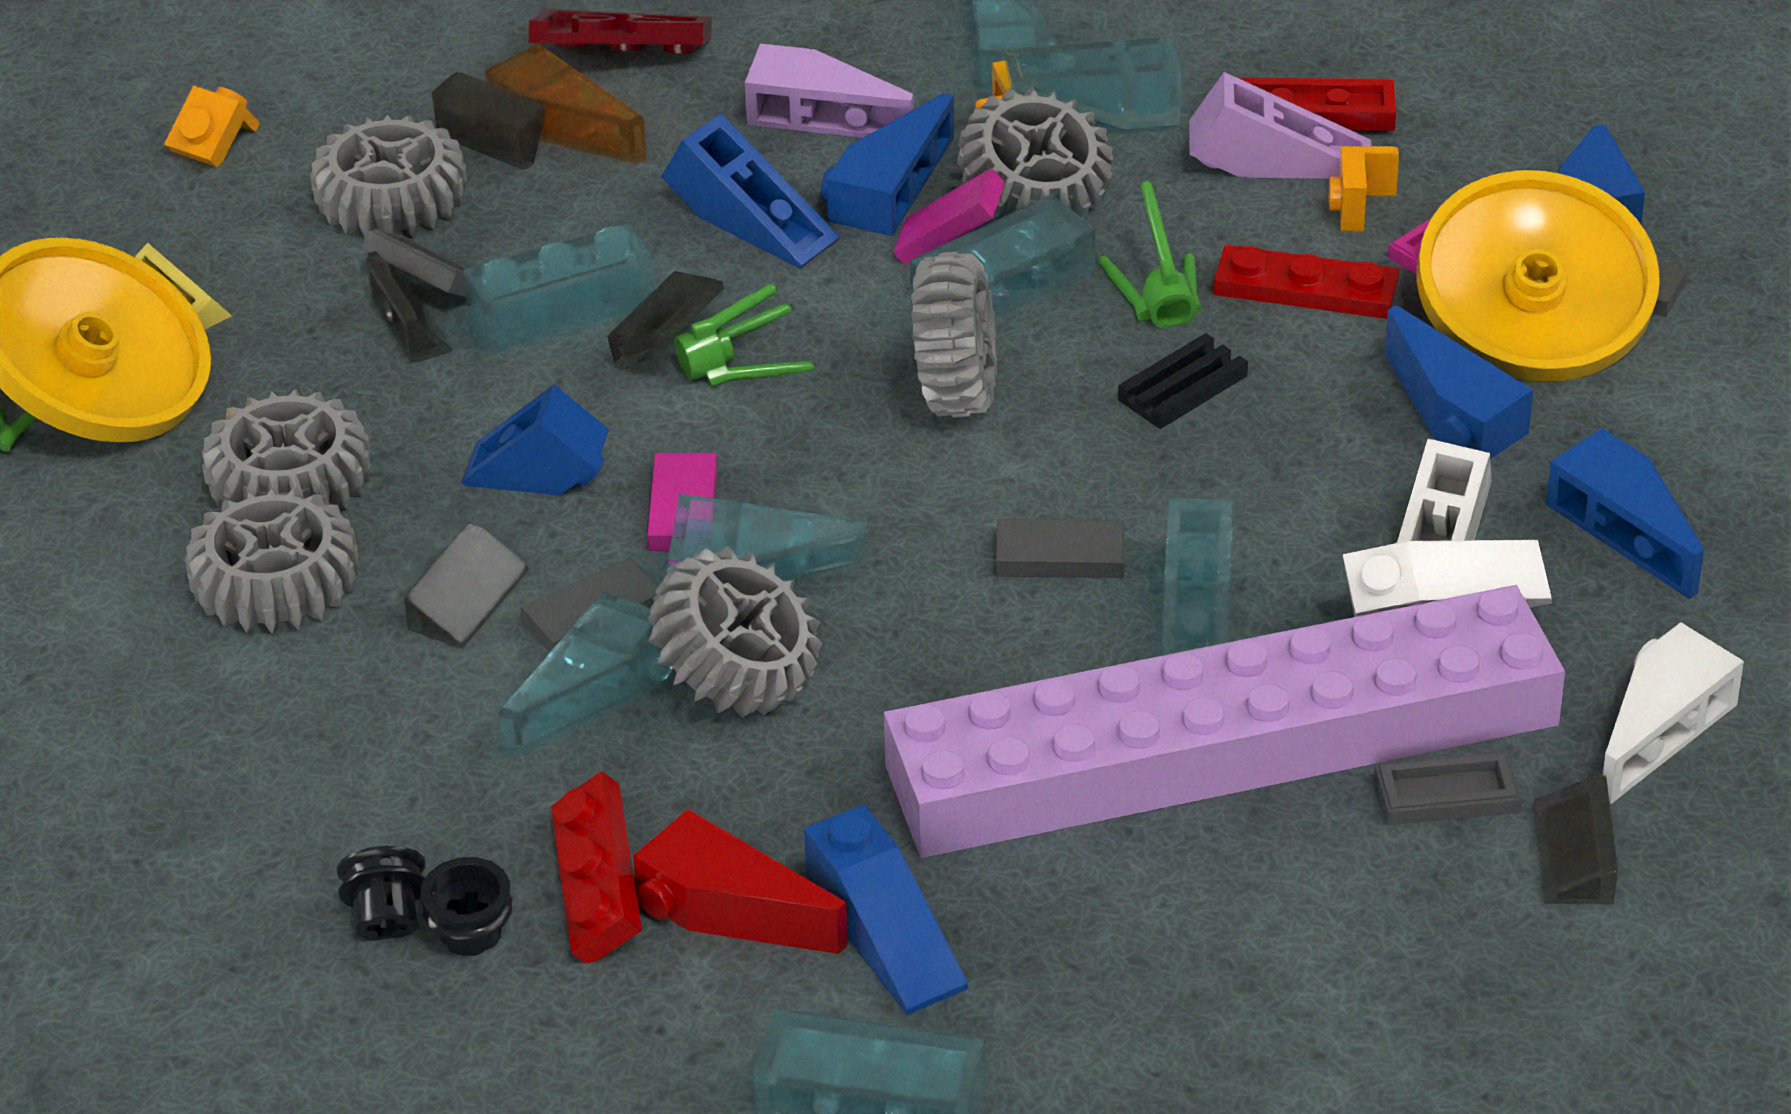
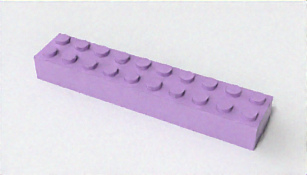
[884,584,1565,858]

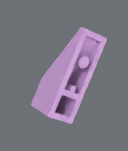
[745,44,914,138]
[1189,72,1372,179]

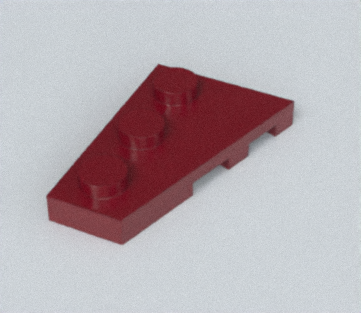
[528,9,712,54]

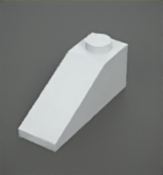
[1397,439,1492,543]
[1343,540,1552,617]
[1600,623,1744,804]

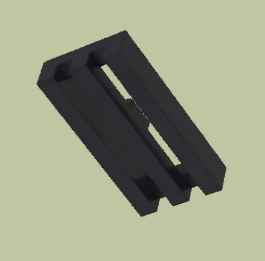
[1118,333,1248,429]

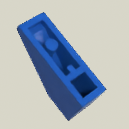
[821,93,954,236]
[661,113,840,268]
[1385,305,1533,459]
[1546,428,1704,599]
[804,804,968,1015]

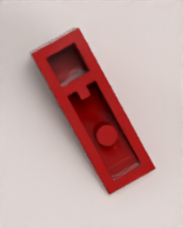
[633,809,848,954]

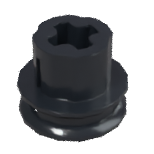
[336,845,426,941]
[420,857,512,956]

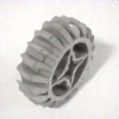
[957,86,1113,233]
[310,115,467,238]
[911,252,998,418]
[202,389,371,511]
[185,488,359,635]
[647,546,823,718]

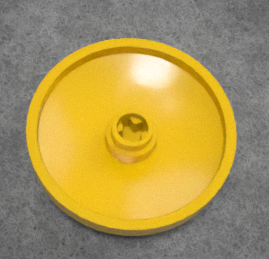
[1416,170,1660,382]
[0,238,211,442]

